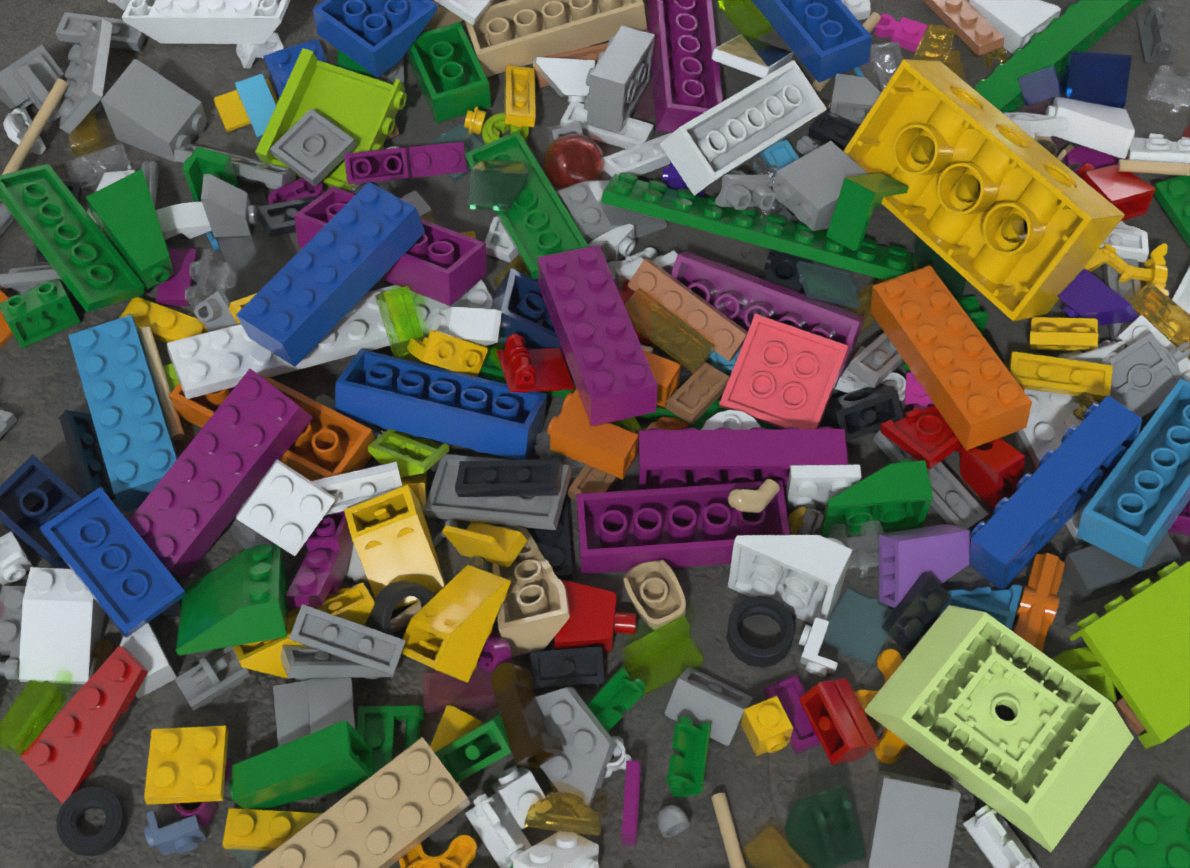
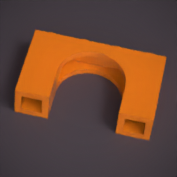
[547,350,681,479]

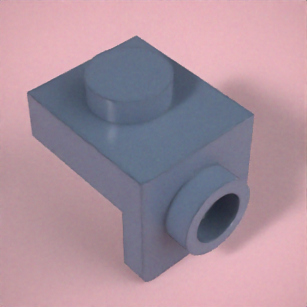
[143,810,207,856]

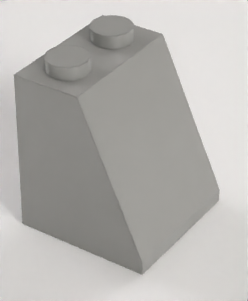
[101,59,208,163]
[772,141,869,231]
[866,770,961,868]

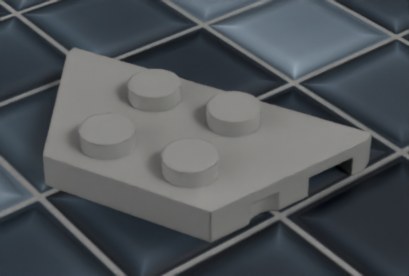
[499,688,616,821]

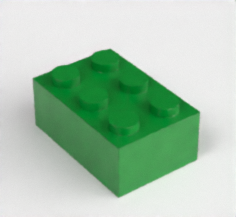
[407,22,491,123]

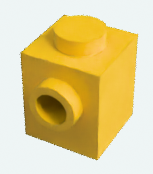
[741,696,793,757]

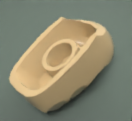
[623,559,686,632]

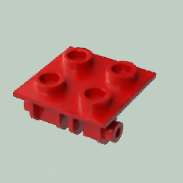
[496,334,575,393]

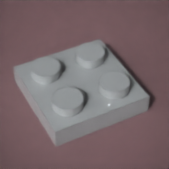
[270,109,356,187]

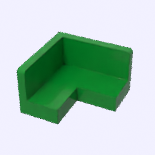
[826,173,909,251]

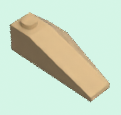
[492,525,570,657]

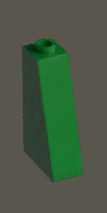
[86,169,175,289]
[229,720,374,810]

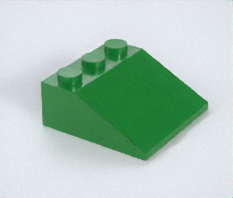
[176,544,288,656]

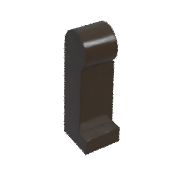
[491,662,564,768]

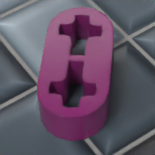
[268,178,325,205]
[477,631,511,672]

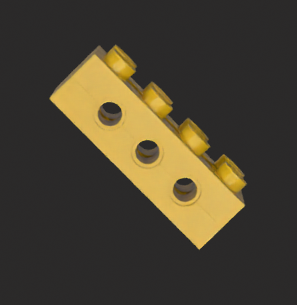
[843,59,1125,321]

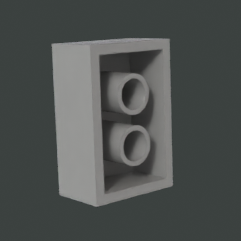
[584,26,655,133]

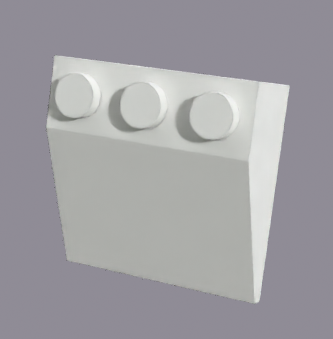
[728,535,852,625]

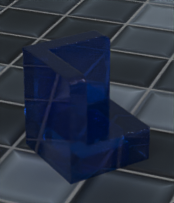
[1018,64,1062,106]

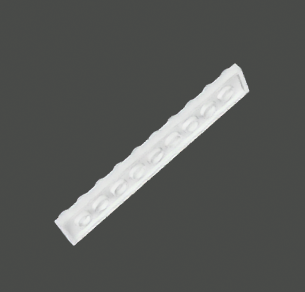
[167,279,493,400]

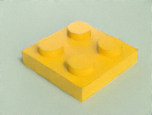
[144,726,229,805]

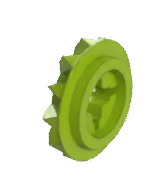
[482,113,529,145]

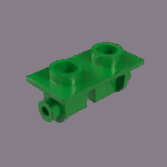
[587,667,647,734]
[666,717,711,798]

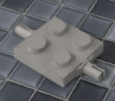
[1089,332,1190,417]

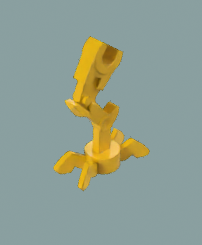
[1077,243,1169,312]

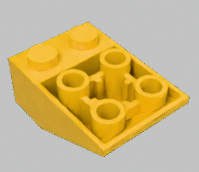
[344,485,446,610]
[401,565,511,683]

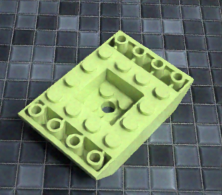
[864,605,1134,852]

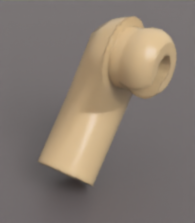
[728,479,780,513]

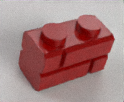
[799,678,880,765]

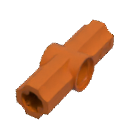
[1013,553,1065,652]

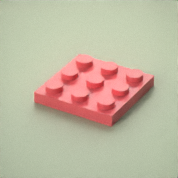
[719,314,849,429]

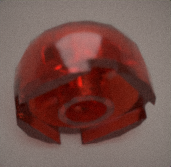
[543,133,605,190]

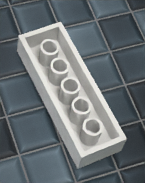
[660,60,827,196]

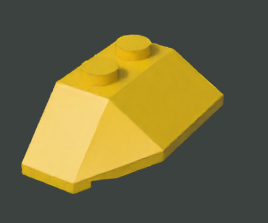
[233,583,375,679]

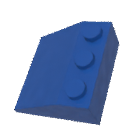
[313,0,438,78]

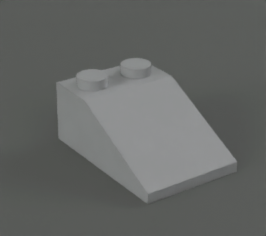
[558,180,667,244]

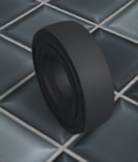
[56,787,127,857]

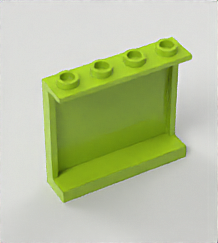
[255,48,407,195]
[1069,561,1190,749]

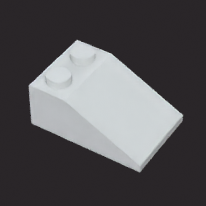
[18,567,105,684]

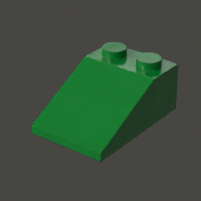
[820,459,933,537]

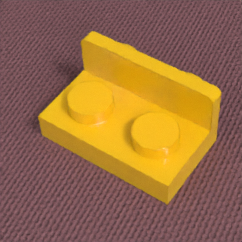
[1030,317,1098,351]
[406,330,488,377]

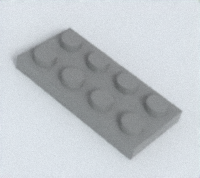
[59,18,113,134]
[424,454,572,530]

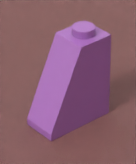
[879,524,971,608]

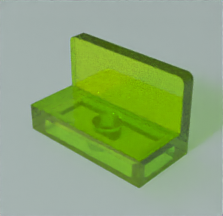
[375,286,424,357]
[622,615,703,696]
[0,680,67,759]

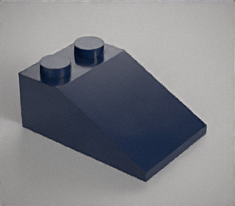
[491,268,563,353]
[0,455,82,569]

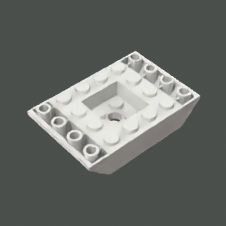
[122,0,290,44]

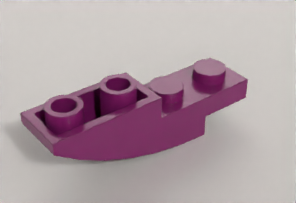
[344,142,467,185]
[286,511,353,607]

